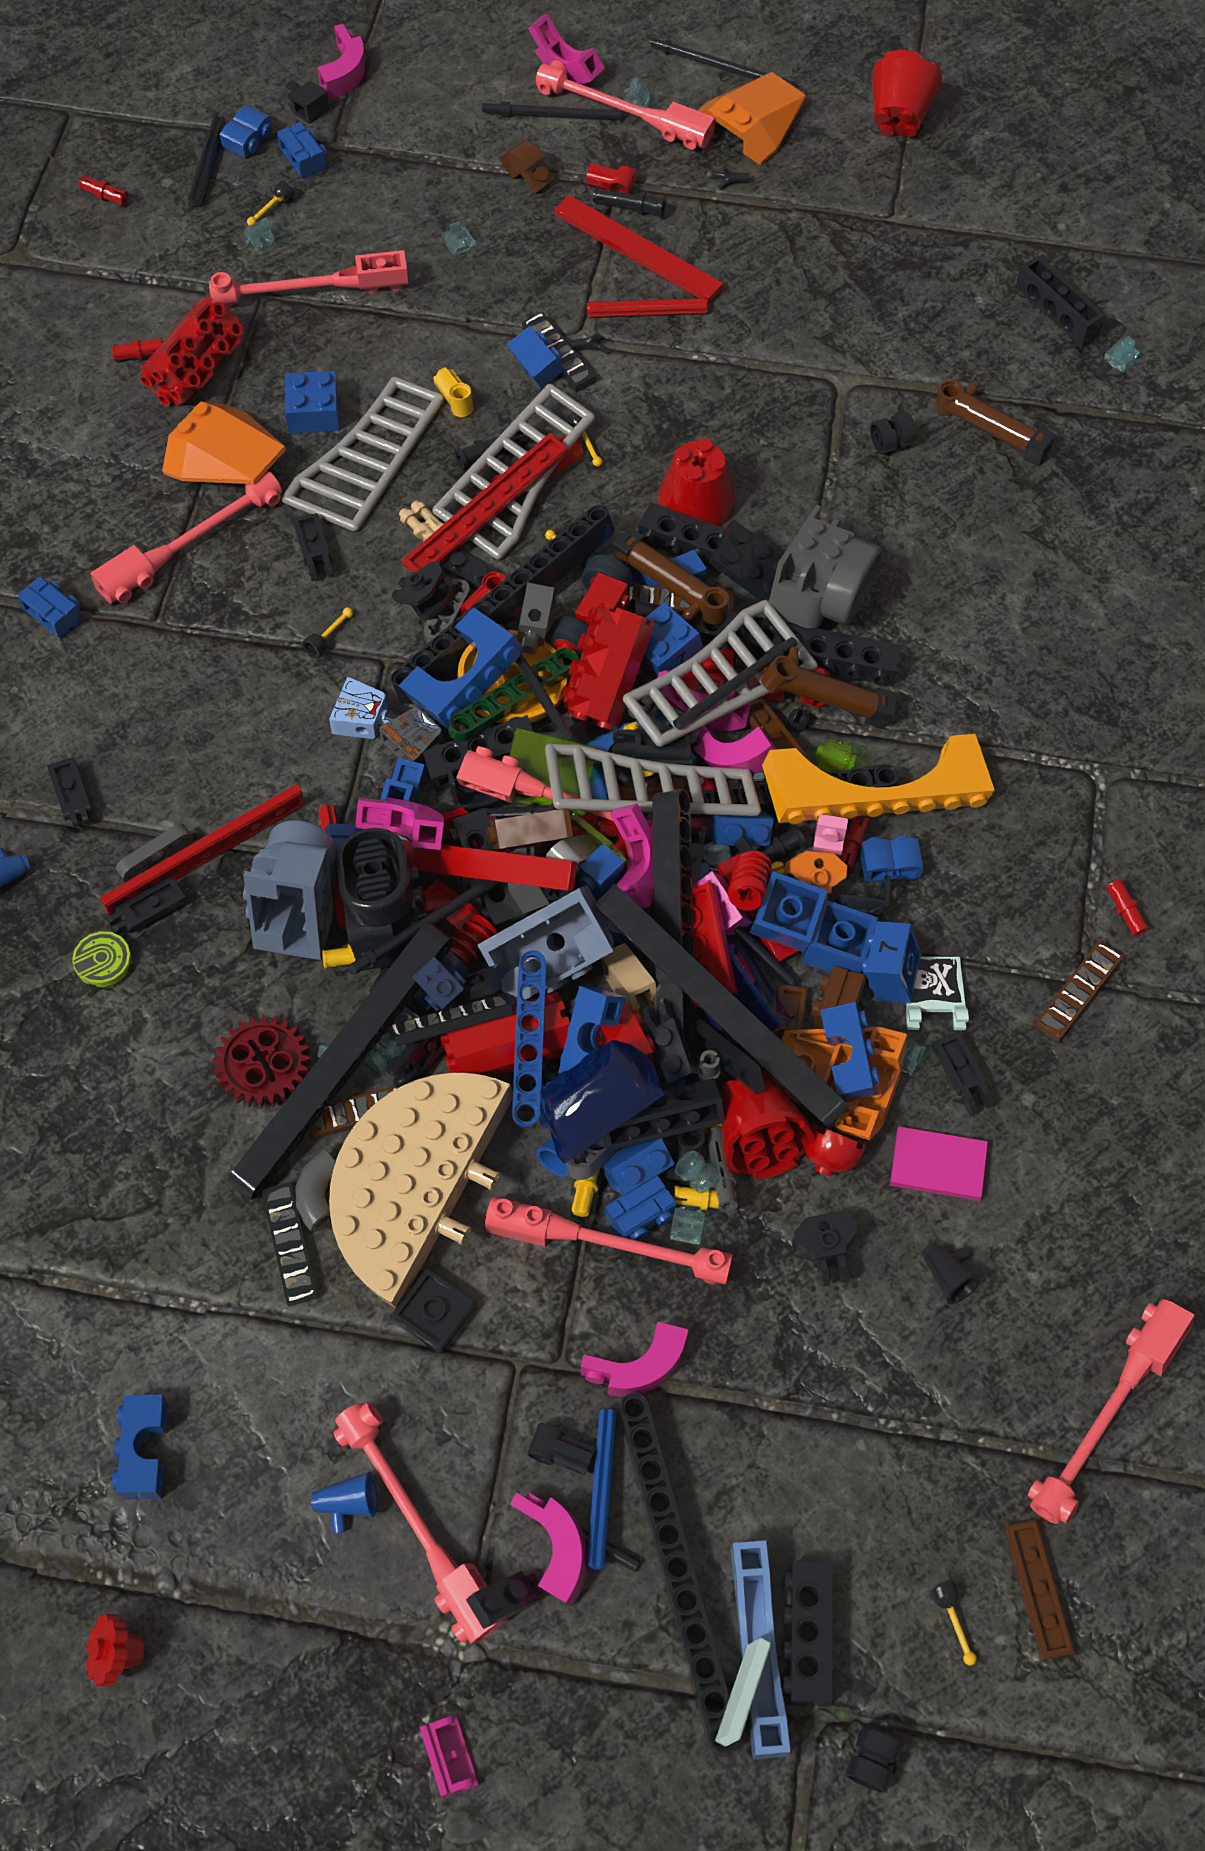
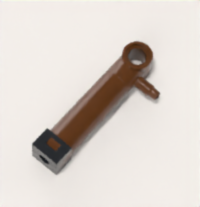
[935,380,1056,467]
[612,526,729,625]
[761,647,896,728]

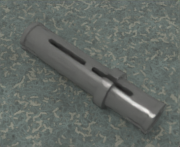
[705,1127,738,1213]

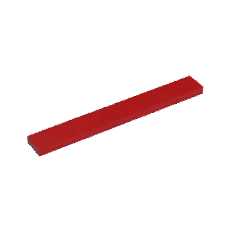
[555,195,723,304]
[402,433,568,573]
[100,784,305,917]
[402,840,577,891]

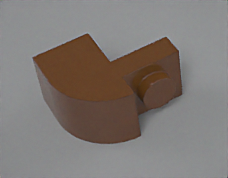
[499,140,554,194]

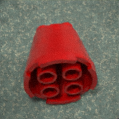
[872,50,943,137]
[658,438,736,526]
[721,1071,815,1179]

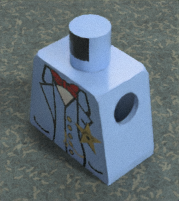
[329,677,399,739]

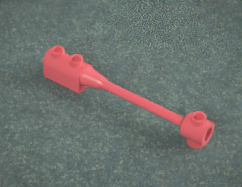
[536,60,715,149]
[209,250,408,309]
[90,471,282,604]
[456,746,653,823]
[485,1196,733,1285]
[1028,1300,1195,1524]
[333,1402,509,1645]

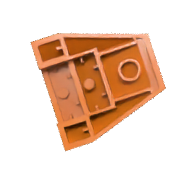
[697,72,806,165]
[162,402,286,484]
[769,1027,908,1140]

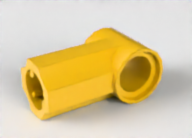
[433,367,474,417]

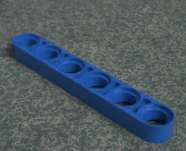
[512,950,546,1128]

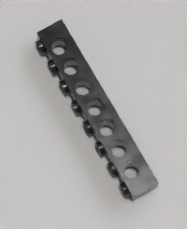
[687,611,902,687]

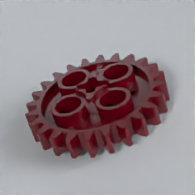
[213,1015,311,1109]

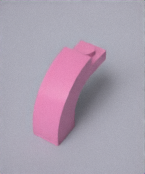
[813,814,848,856]

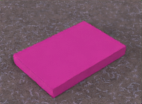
[890,1126,988,1201]

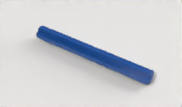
[586,1409,617,1570]

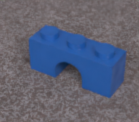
[558,986,625,1084]
[820,1002,880,1102]
[112,1394,168,1500]

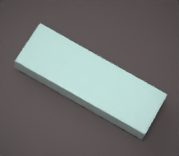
[715,1638,771,1746]

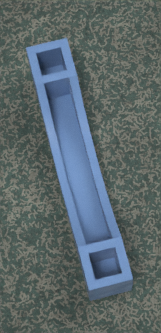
[731,1540,790,1759]

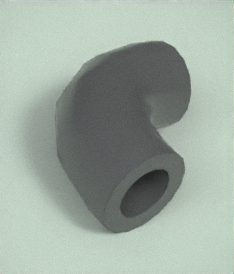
[295,1149,336,1232]

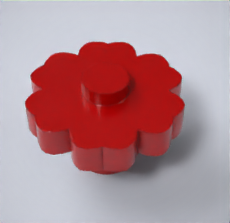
[86,1614,144,1687]

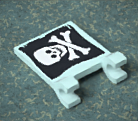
[906,957,969,1030]

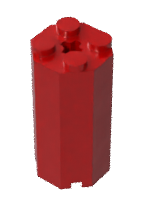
[439,992,570,1078]

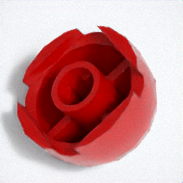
[805,1123,866,1177]

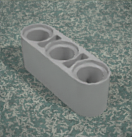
[546,834,599,876]

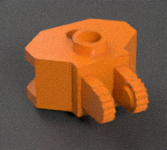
[784,851,847,900]

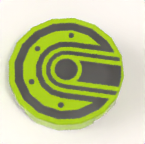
[72,931,132,987]

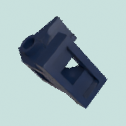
[412,949,470,1011]

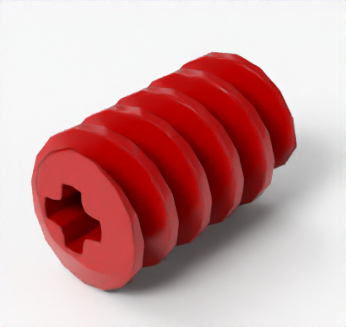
[728,851,772,911]
[450,914,497,969]

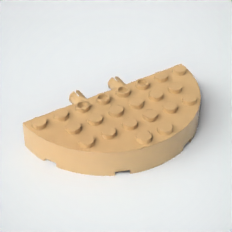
[329,1073,513,1308]

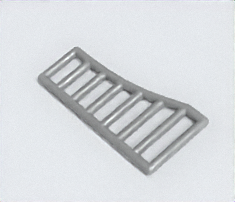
[281,377,444,532]
[432,384,595,560]
[623,600,818,747]
[545,743,761,816]

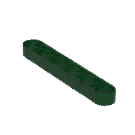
[448,648,579,741]

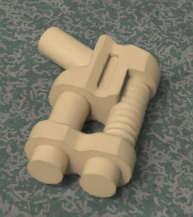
[399,500,444,541]

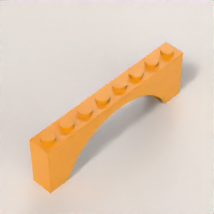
[762,734,995,824]

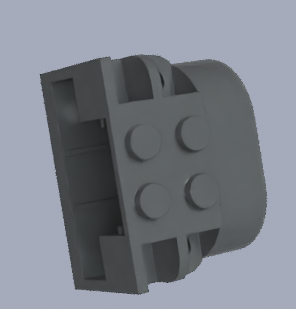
[769,505,882,628]

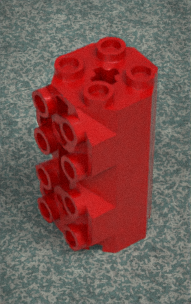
[139,296,243,406]
[559,603,655,731]

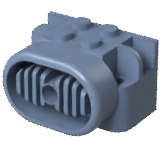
[243,820,338,960]
[478,885,614,1006]

